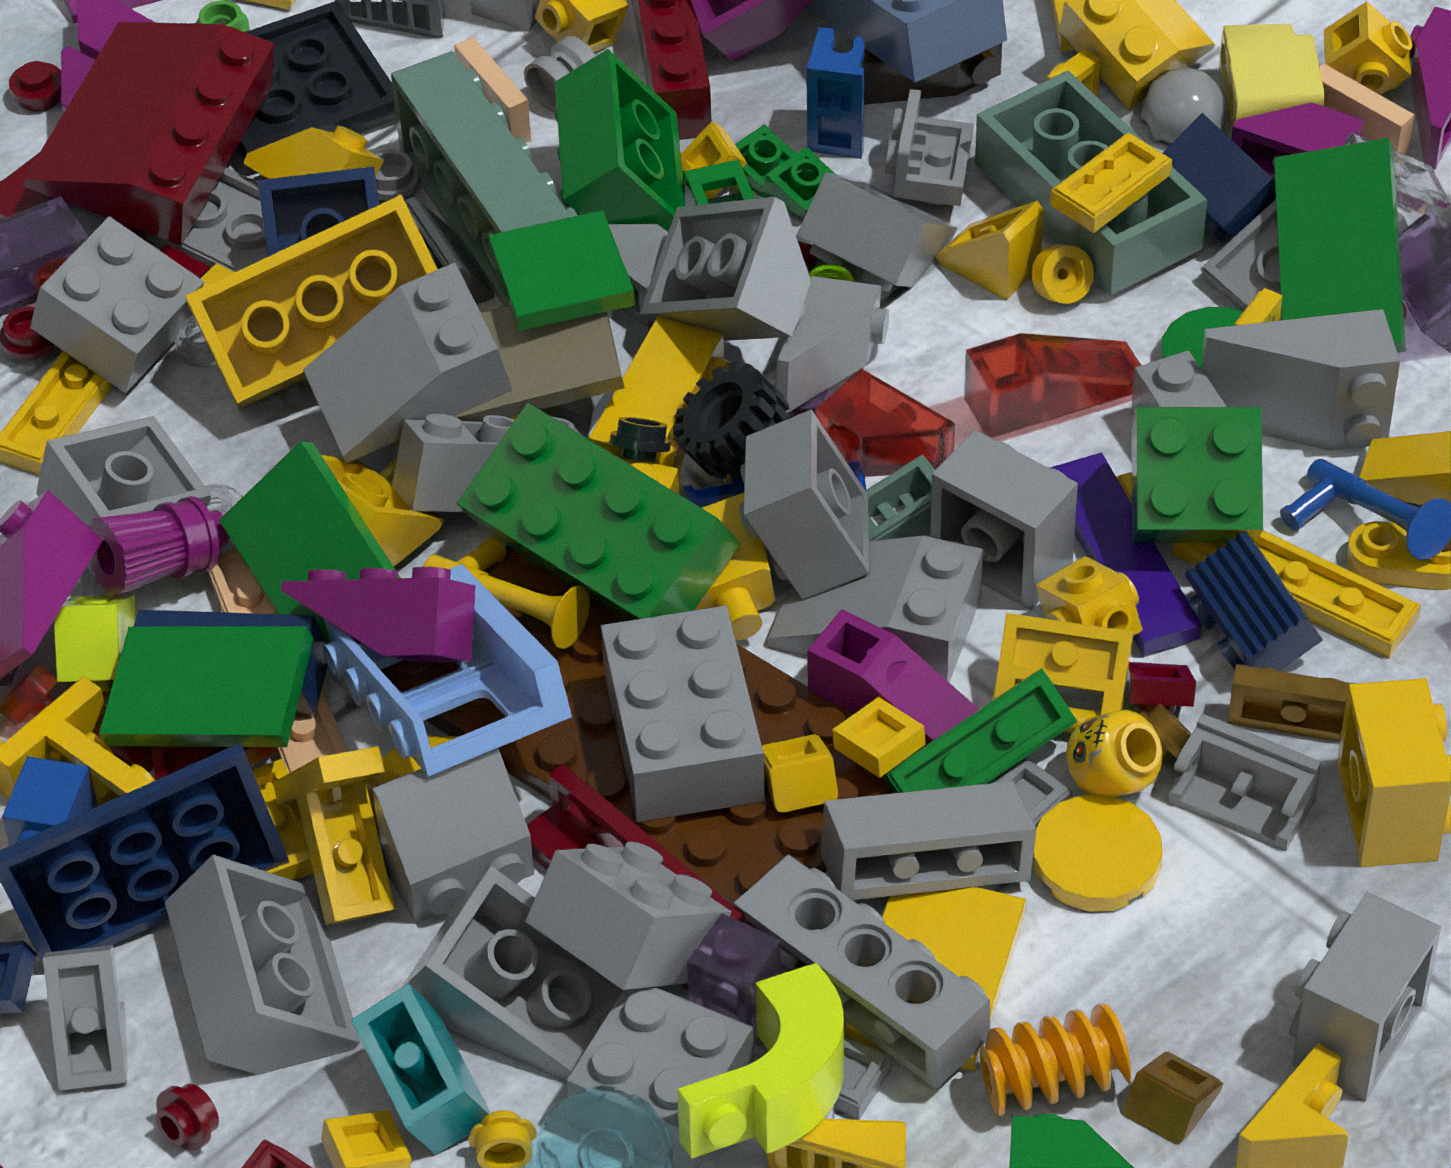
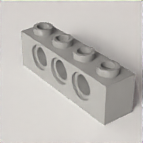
[734,854,990,1089]

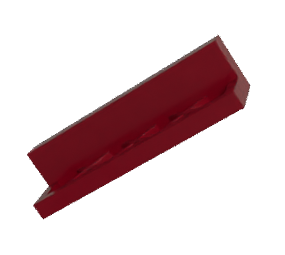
[527,764,745,999]

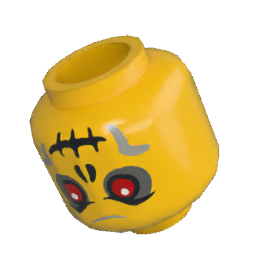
[1066,710,1163,798]

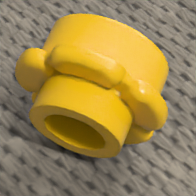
[468,1110,537,1168]

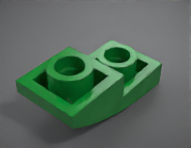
[735,124,835,218]

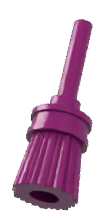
[89,496,230,599]

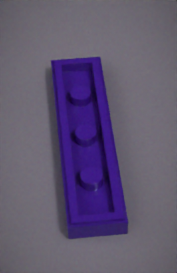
[1049,452,1202,656]

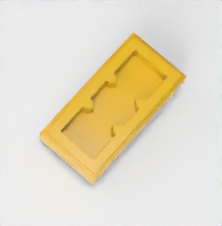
[1050,132,1172,233]

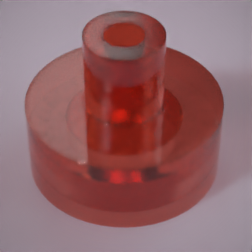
[0,662,57,726]

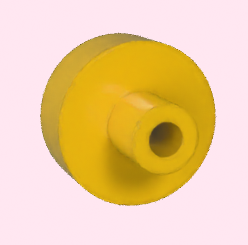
[1032,244,1094,304]

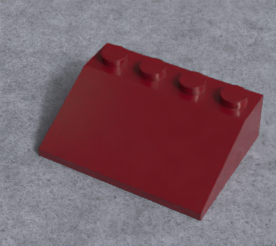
[23,22,274,246]

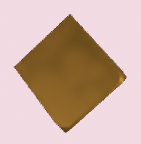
[1123,1051,1224,1144]

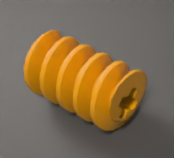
[980,1003,1131,1117]

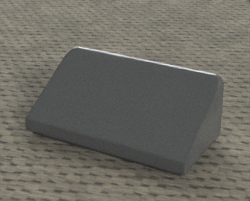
[406,197,494,305]

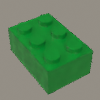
[554,49,686,232]

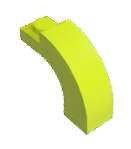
[677,963,844,1159]

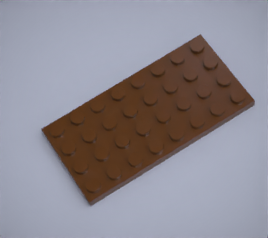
[380,545,893,906]

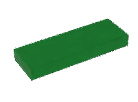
[882,668,1078,794]

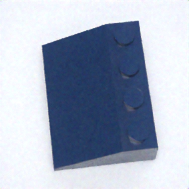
[0,743,289,964]

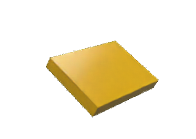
[845,887,1026,1072]

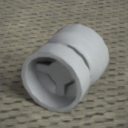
[524,36,596,111]

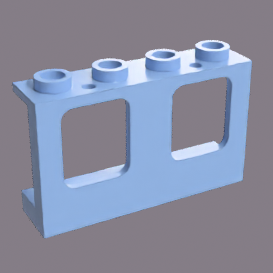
[323,564,572,777]

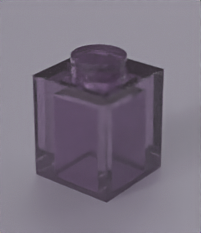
[687,913,781,1027]

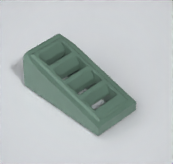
[865,454,935,542]

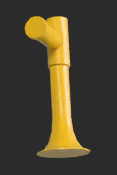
[423,536,590,649]

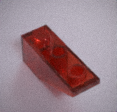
[964,333,1141,438]

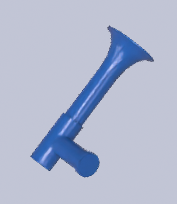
[1280,459,1451,560]

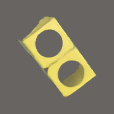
[1219,24,1324,136]

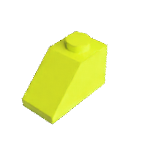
[54,594,136,691]

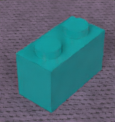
[351,983,491,1155]

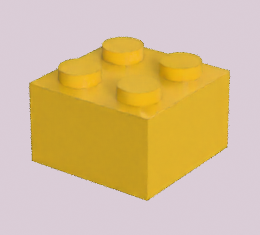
[1337,678,1451,867]

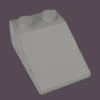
[303,262,513,463]
[1201,309,1400,450]
[767,535,983,683]
[401,866,623,1081]

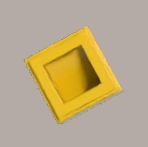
[762,734,838,813]

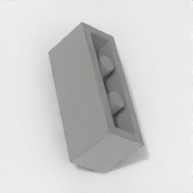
[820,781,1036,900]

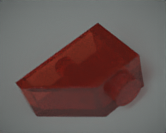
[816,368,955,477]

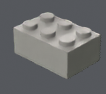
[601,605,765,822]

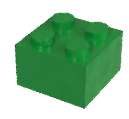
[1131,407,1263,543]

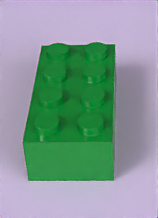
[456,402,740,621]

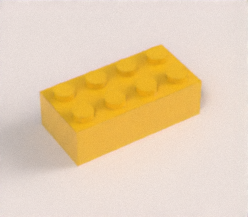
[185,195,438,410]

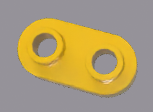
[1346,521,1451,590]

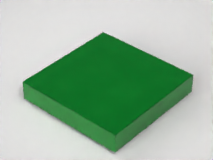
[488,210,635,331]

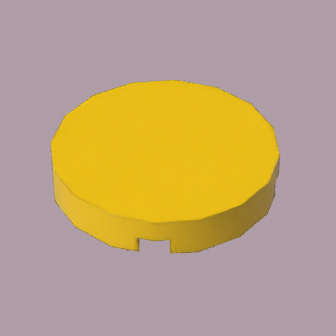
[1033,795,1163,912]

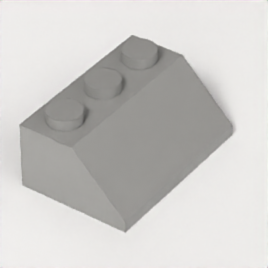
[640,197,811,341]
[165,855,360,1075]

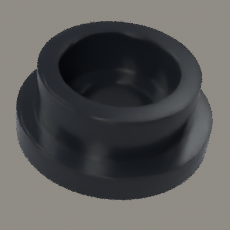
[609,417,671,462]

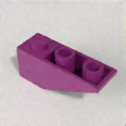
[281,567,476,663]
[807,609,979,749]

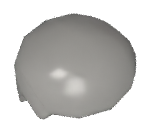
[1139,68,1228,144]

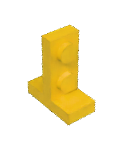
[0,676,155,806]
[273,746,395,926]

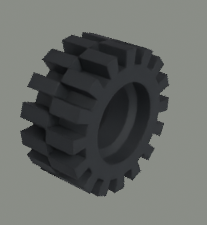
[673,362,790,480]

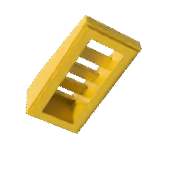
[767,1119,907,1168]

